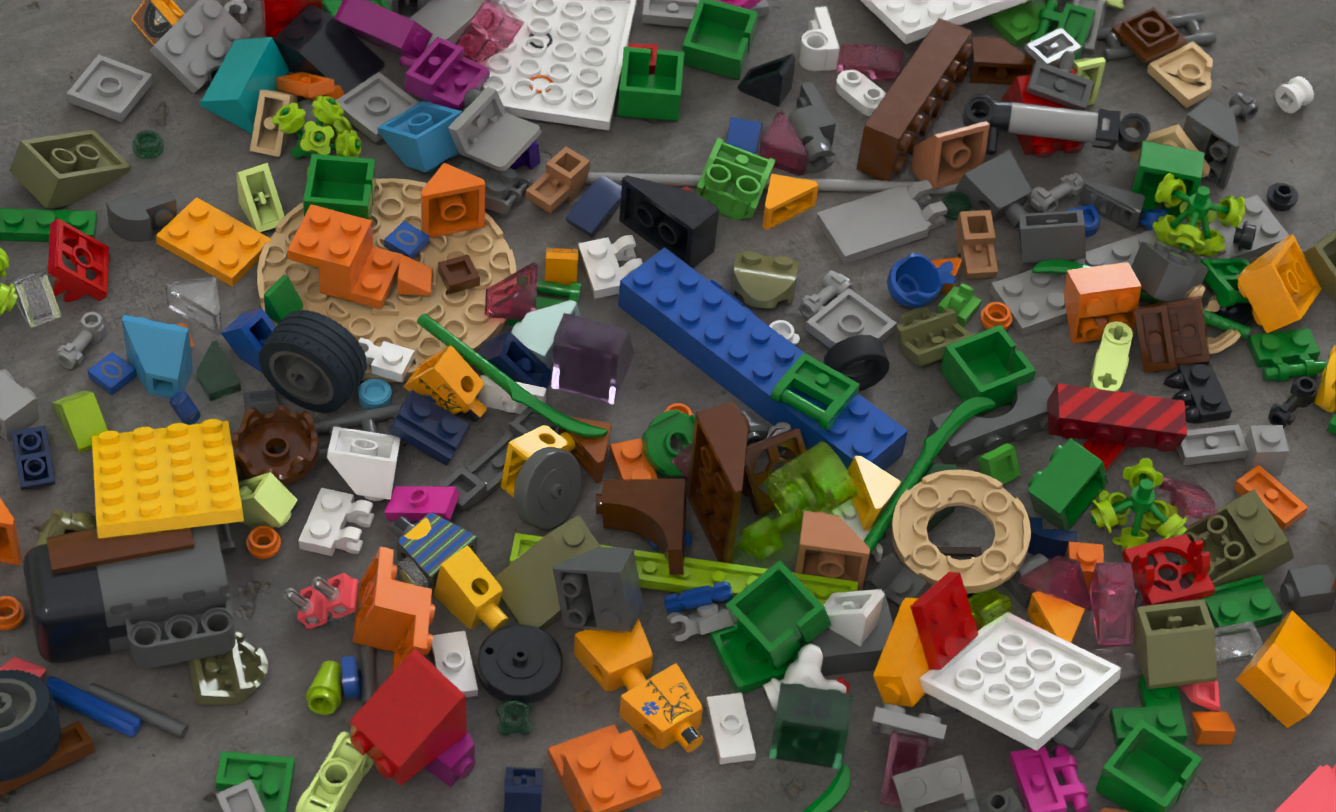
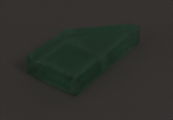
[197,340,241,401]

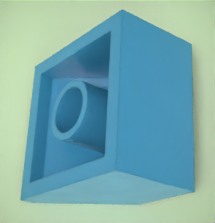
[377,101,462,172]

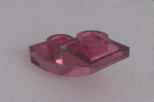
[837,44,904,80]
[1159,476,1217,519]

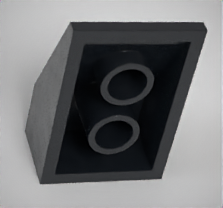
[274,4,385,94]
[619,175,719,268]

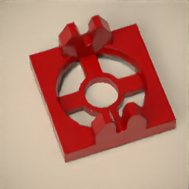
[48,218,109,302]
[1122,534,1215,606]

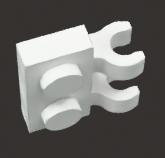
[578,235,643,299]
[298,488,374,556]

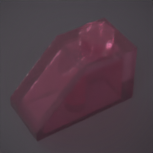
[1089,563,1135,645]

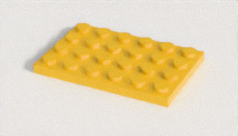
[92,419,243,539]

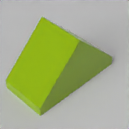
[52,390,108,454]

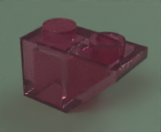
[455,0,525,64]

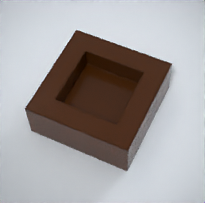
[438,254,480,294]

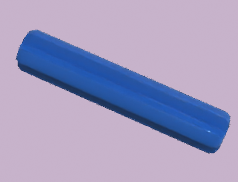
[46,677,142,737]

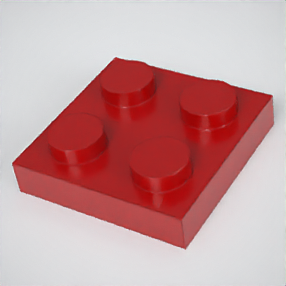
[910,572,978,670]

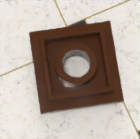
[1111,7,1187,63]

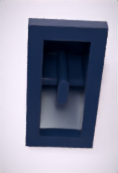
[504,767,543,812]

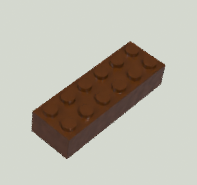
[856,18,973,181]

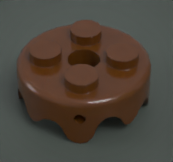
[232,405,319,486]

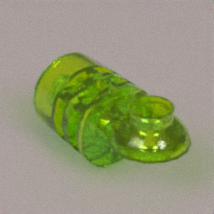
[735,441,857,561]

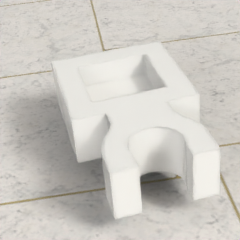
[358,337,415,383]

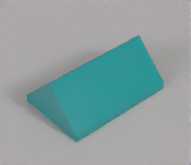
[199,37,289,134]

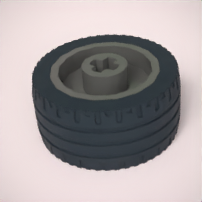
[259,310,367,413]
[0,670,61,782]

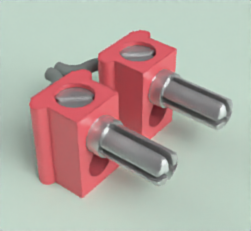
[283,573,358,629]

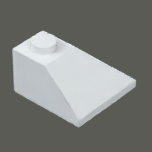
[327,426,400,501]

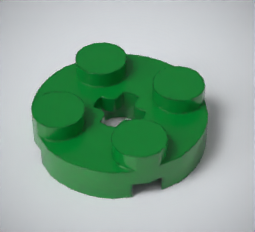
[641,410,695,478]

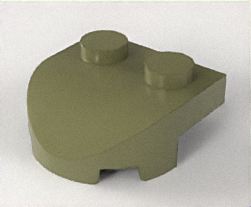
[731,251,800,308]
[897,307,973,367]
[188,631,268,705]

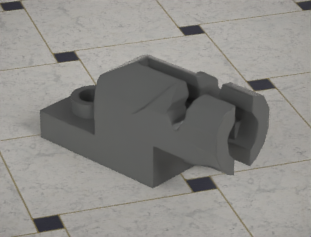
[787,82,836,173]

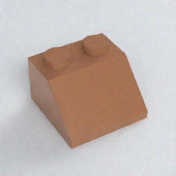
[911,121,990,189]
[794,511,870,591]

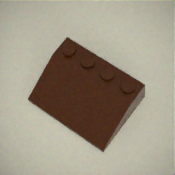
[686,402,750,564]

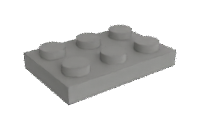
[149,0,251,94]

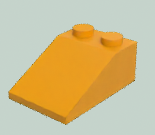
[1237,234,1322,334]
[1235,611,1336,729]

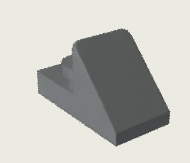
[864,553,931,608]

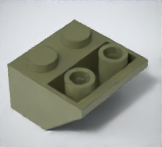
[1129,599,1217,689]

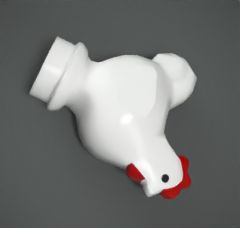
[763,644,850,711]

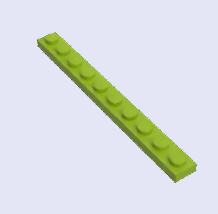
[509,533,858,605]

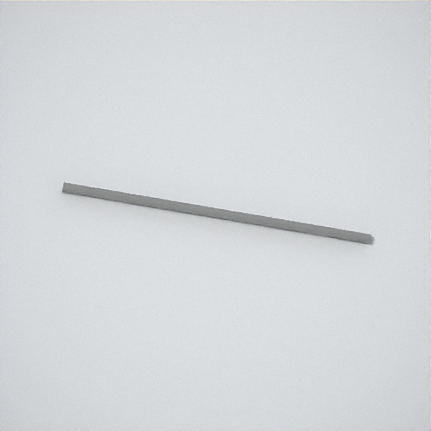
[585,172,960,195]

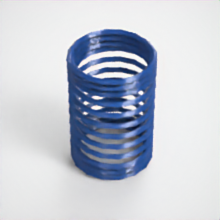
[169,391,201,425]

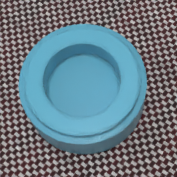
[358,379,392,410]

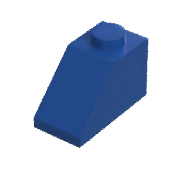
[221,308,276,372]

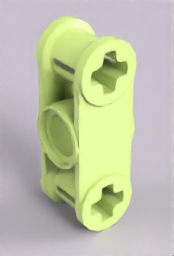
[1089,321,1133,392]
[295,731,374,812]

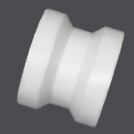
[1275,76,1314,113]

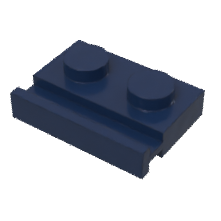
[388,389,469,465]

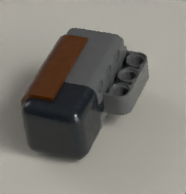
[23,525,236,668]

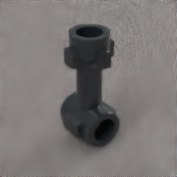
[1268,376,1317,428]

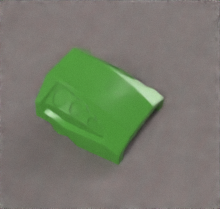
[695,138,776,220]

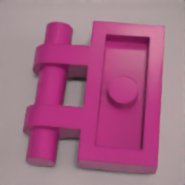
[1009,745,1090,812]

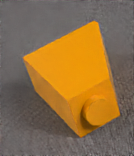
[873,598,930,707]

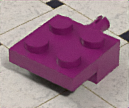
[400,37,490,111]

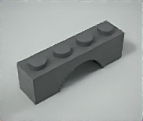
[927,376,1054,464]

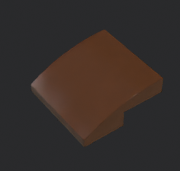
[1134,296,1211,372]

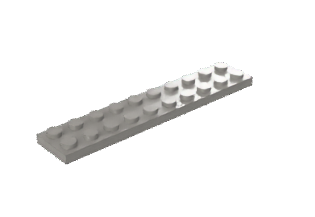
[989,195,1289,337]

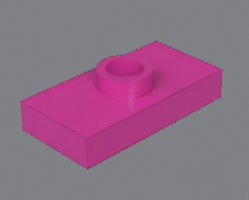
[384,486,460,521]

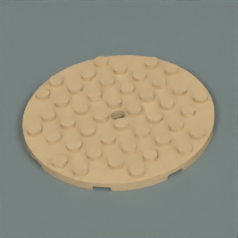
[257,178,517,382]

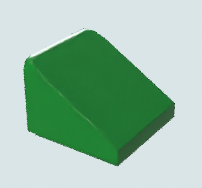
[264,275,303,323]

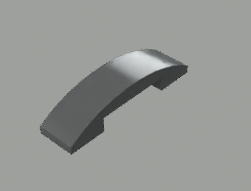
[438,407,557,510]

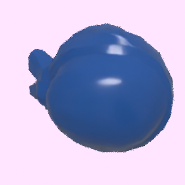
[887,253,956,308]

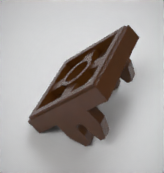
[742,428,818,515]

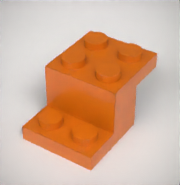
[287,204,403,309]
[352,546,435,674]
[548,724,662,812]

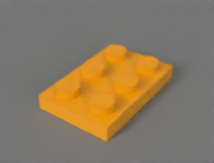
[156,197,272,287]

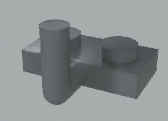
[1025,51,1094,111]

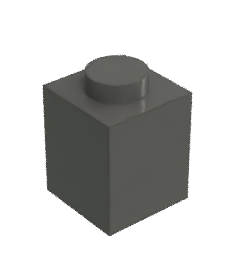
[1280,563,1336,615]

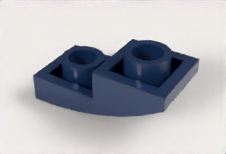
[566,175,622,238]
[11,426,56,490]
[1027,516,1077,561]

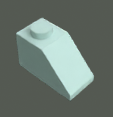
[511,300,580,368]

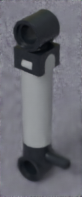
[962,94,1150,155]

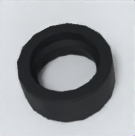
[823,335,890,391]

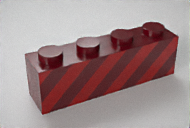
[1047,383,1187,452]

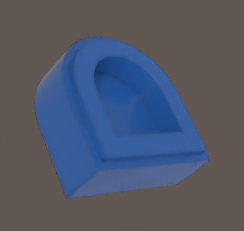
[1065,204,1101,237]
[342,656,361,699]

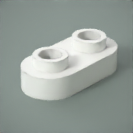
[836,70,886,116]

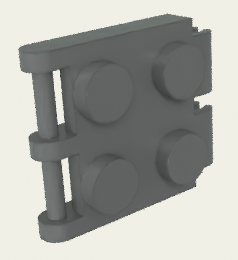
[457,159,533,214]

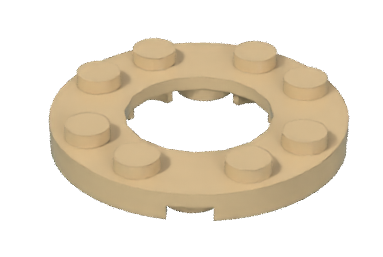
[891,470,1031,594]

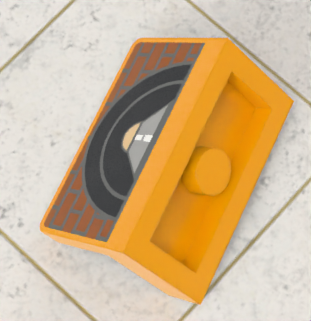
[132,0,184,45]

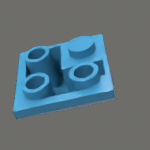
[122,315,193,400]

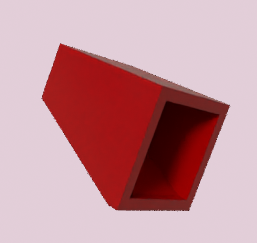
[350,649,467,787]

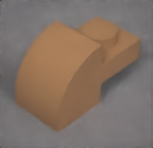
[526,146,590,214]
[956,210,998,279]

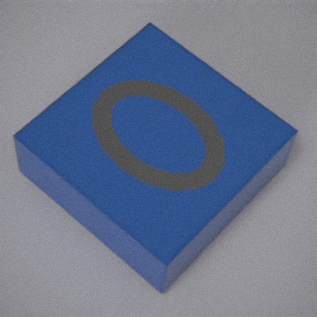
[384,221,429,259]
[88,352,136,395]

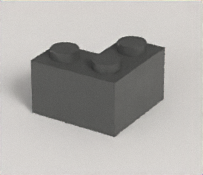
[1131,241,1209,301]

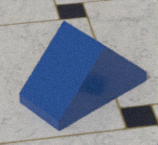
[726,117,763,155]

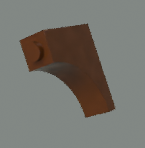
[596,479,687,575]

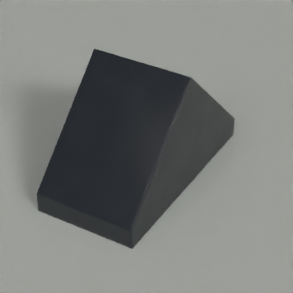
[737,54,796,107]

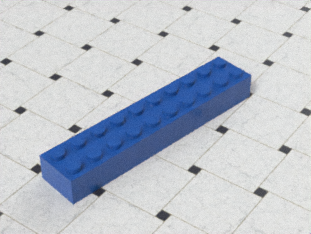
[618,247,908,480]

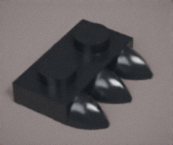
[1163,361,1232,424]

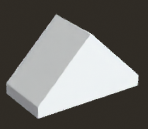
[823,589,885,646]

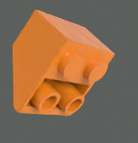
[1064,262,1141,344]

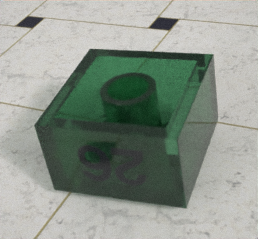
[769,683,853,769]

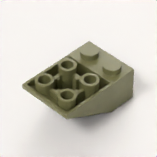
[1177,489,1294,586]

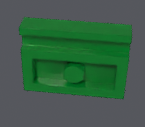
[1198,575,1283,638]

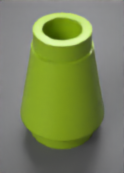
[306,661,342,715]

